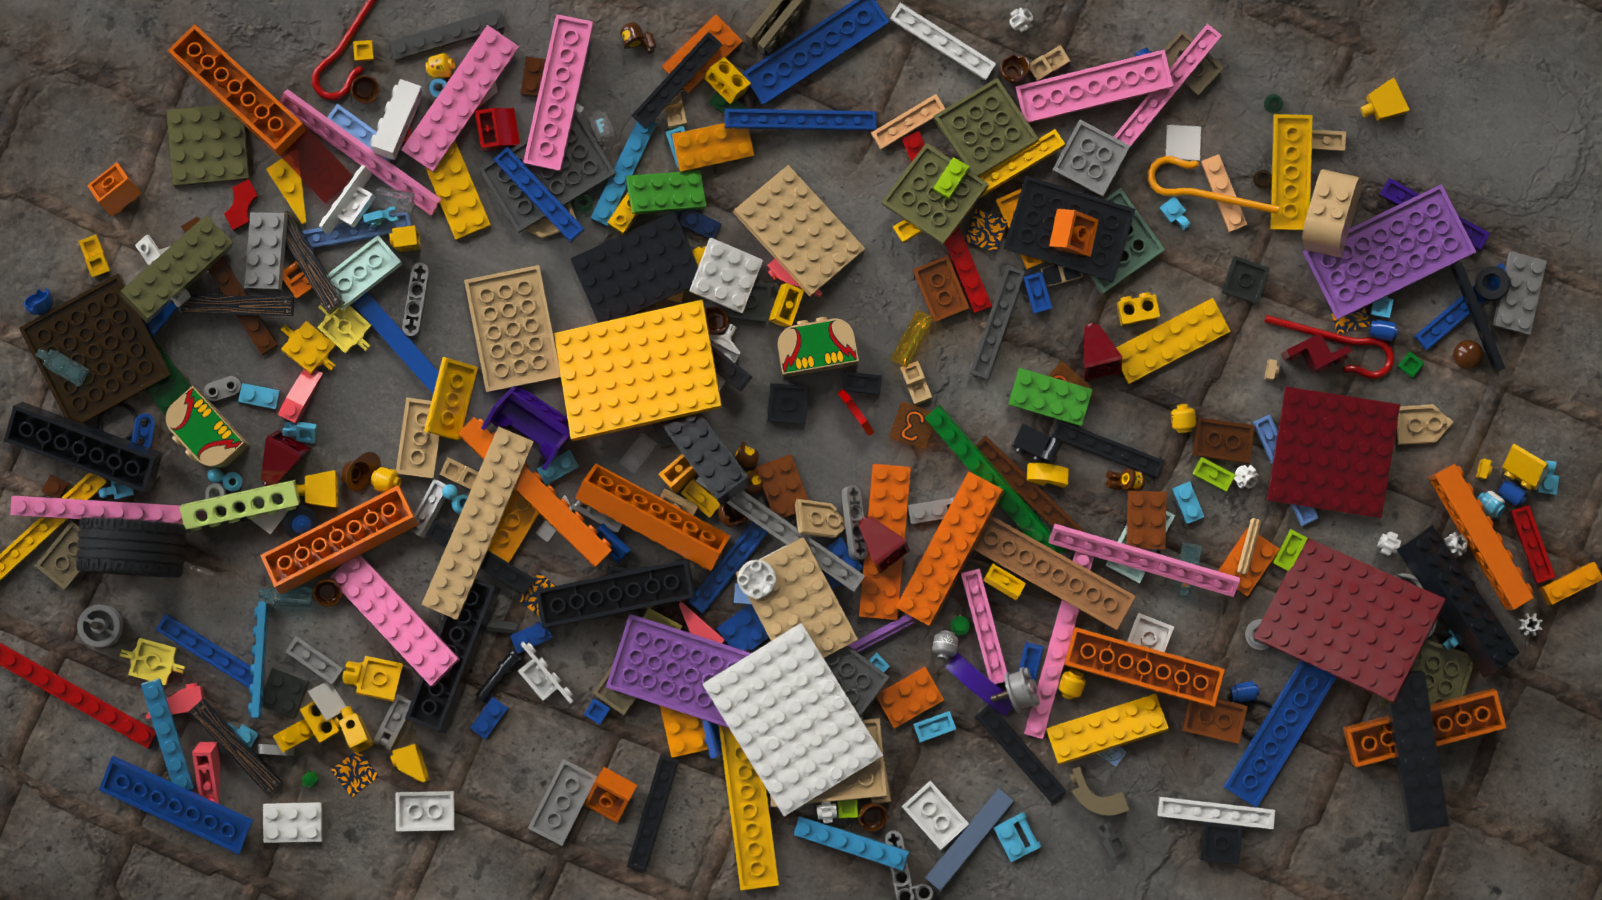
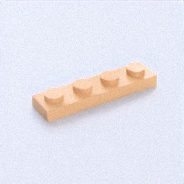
[871,94,945,150]
[1201,154,1248,232]

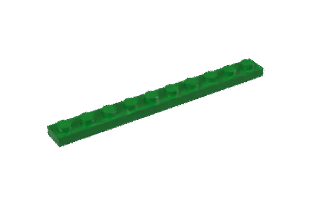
[925,405,1066,554]

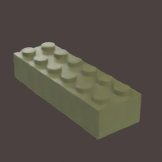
[120,215,233,323]

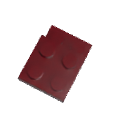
[1281,333,1352,373]

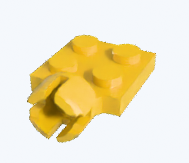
[343,656,403,702]

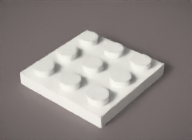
[689,238,763,313]

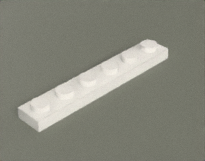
[890,3,996,81]
[1157,797,1275,829]

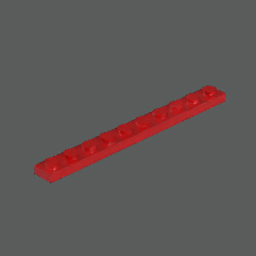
[901,131,992,314]
[0,642,156,749]

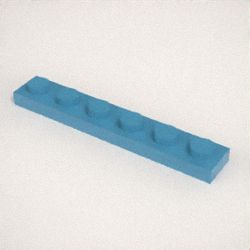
[591,122,657,227]
[248,602,269,720]
[141,678,195,790]
[794,816,910,870]

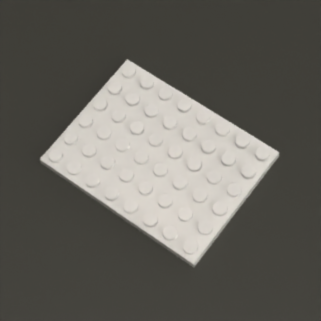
[703,623,883,816]

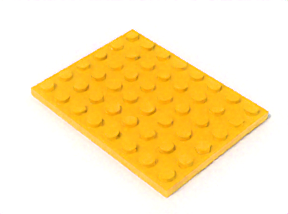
[554,300,722,441]

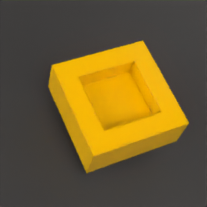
[353,40,374,62]
[1475,458,1493,480]

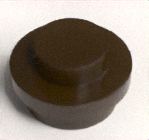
[1253,170,1272,189]

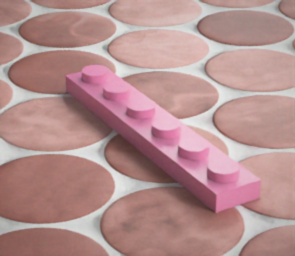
[961,568,1007,684]

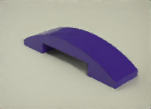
[946,652,1013,716]

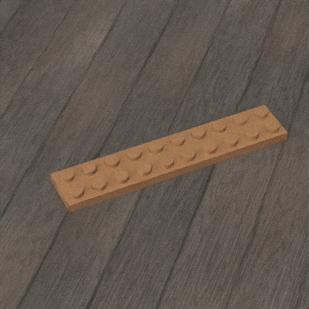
[973,516,1136,630]

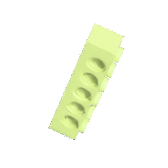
[179,480,300,531]

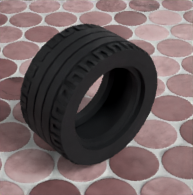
[76,517,186,578]

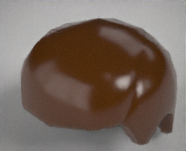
[1000,54,1030,83]
[350,75,380,104]
[705,307,729,335]
[1453,340,1483,369]
[718,503,748,527]
[313,578,342,607]
[858,803,888,832]

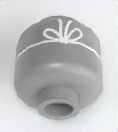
[932,630,959,660]

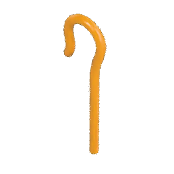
[1148,156,1279,214]

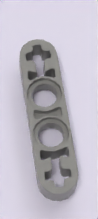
[402,263,430,337]
[842,485,868,560]

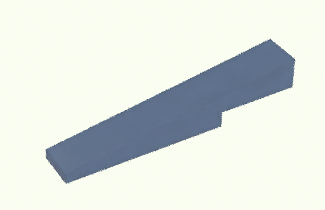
[925,788,1014,891]

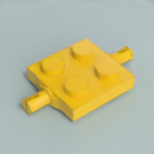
[281,321,336,374]

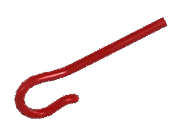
[312,0,377,100]
[1264,315,1394,379]

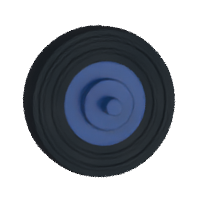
[283,506,319,538]

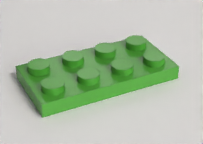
[626,170,707,214]
[1008,368,1093,426]

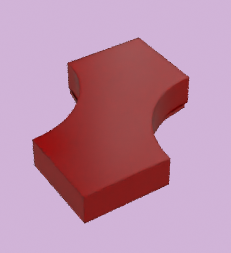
[224,179,259,231]
[838,389,874,437]

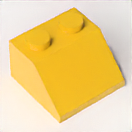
[1502,444,1549,491]
[391,743,430,782]

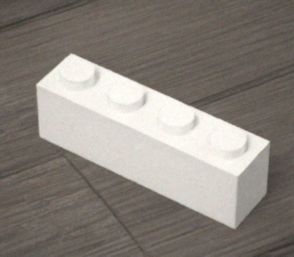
[370,79,424,160]

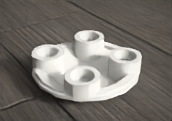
[737,560,776,599]

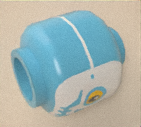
[1476,491,1506,519]

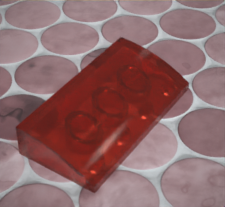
[280,121,353,204]

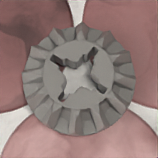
[1245,619,1270,650]

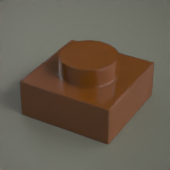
[42,474,69,498]

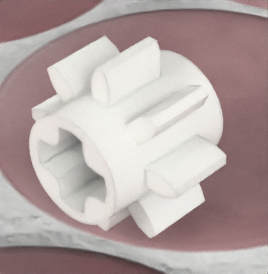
[1010,7,1033,32]
[1234,465,1259,489]
[1377,531,1401,556]
[1444,532,1467,558]
[1518,613,1542,636]
[817,802,837,823]

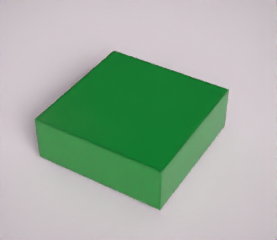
[1397,351,1424,379]

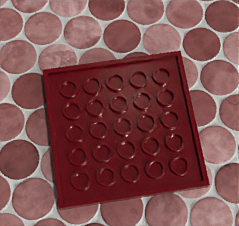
[1267,386,1401,518]

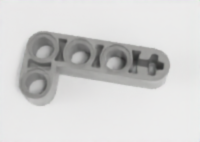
[885,830,933,900]

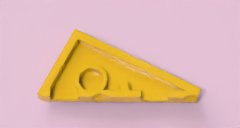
[266,149,306,225]

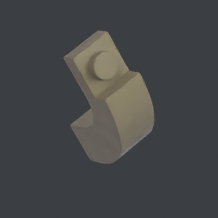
[1069,766,1129,815]

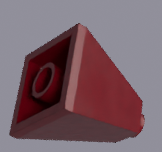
[1083,323,1123,382]
[261,430,311,486]
[859,516,910,574]

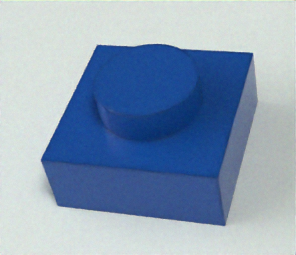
[583,698,610,725]

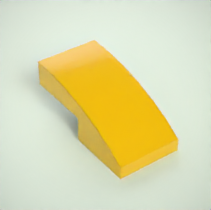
[78,234,110,277]
[1027,463,1069,488]

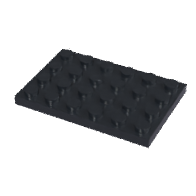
[1003,176,1136,283]
[570,211,699,323]

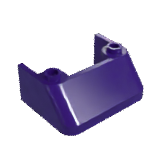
[481,386,571,471]

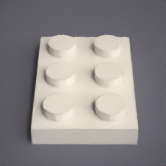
[1127,613,1174,652]
[901,781,969,850]
[396,791,455,831]
[263,802,322,843]

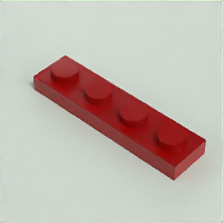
[1510,505,1555,584]

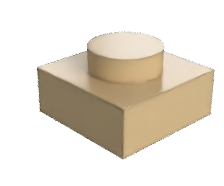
[1264,359,1279,381]

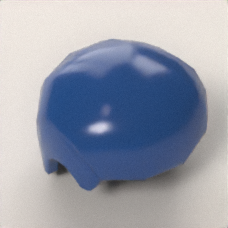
[24,288,53,315]

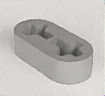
[258,744,295,756]

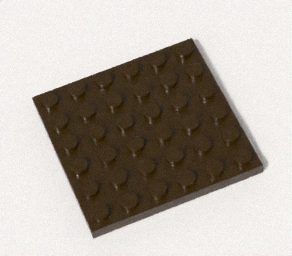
[19,273,172,424]

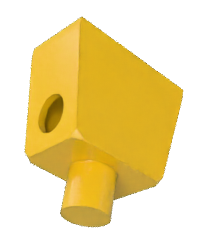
[1360,78,1410,121]
[297,470,339,508]
[339,706,374,753]

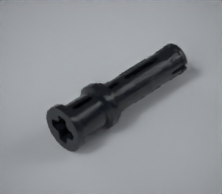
[475,648,523,702]

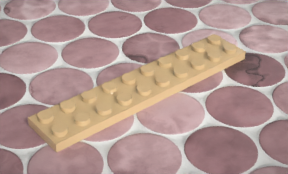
[421,427,535,620]

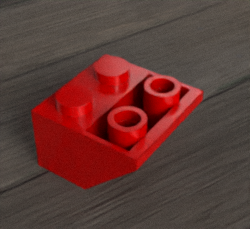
[475,108,520,152]

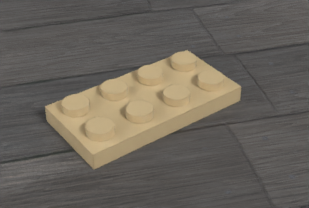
[396,397,440,479]

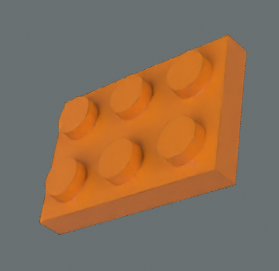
[1218,527,1280,597]
[876,667,944,728]

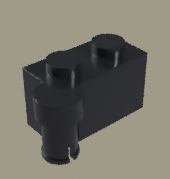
[1012,424,1063,464]

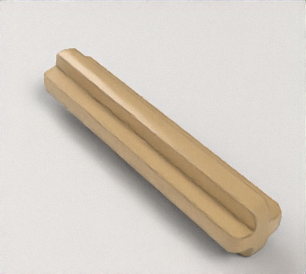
[1237,518,1261,575]

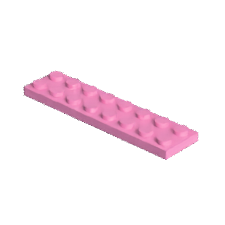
[523,14,594,171]
[401,25,519,172]
[1016,49,1174,123]
[330,555,460,687]

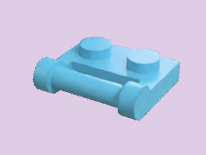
[993,812,1042,862]

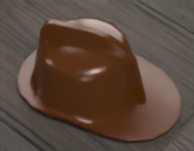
[340,452,381,492]

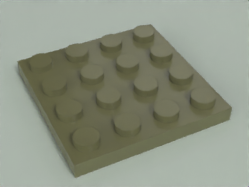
[933,78,1039,177]
[166,105,250,186]
[881,143,989,246]
[1378,640,1474,708]

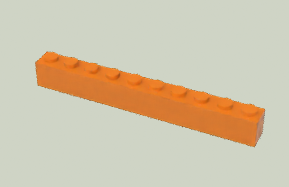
[458,417,612,569]

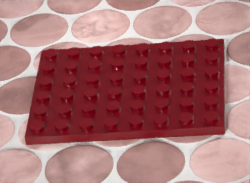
[1253,538,1446,703]

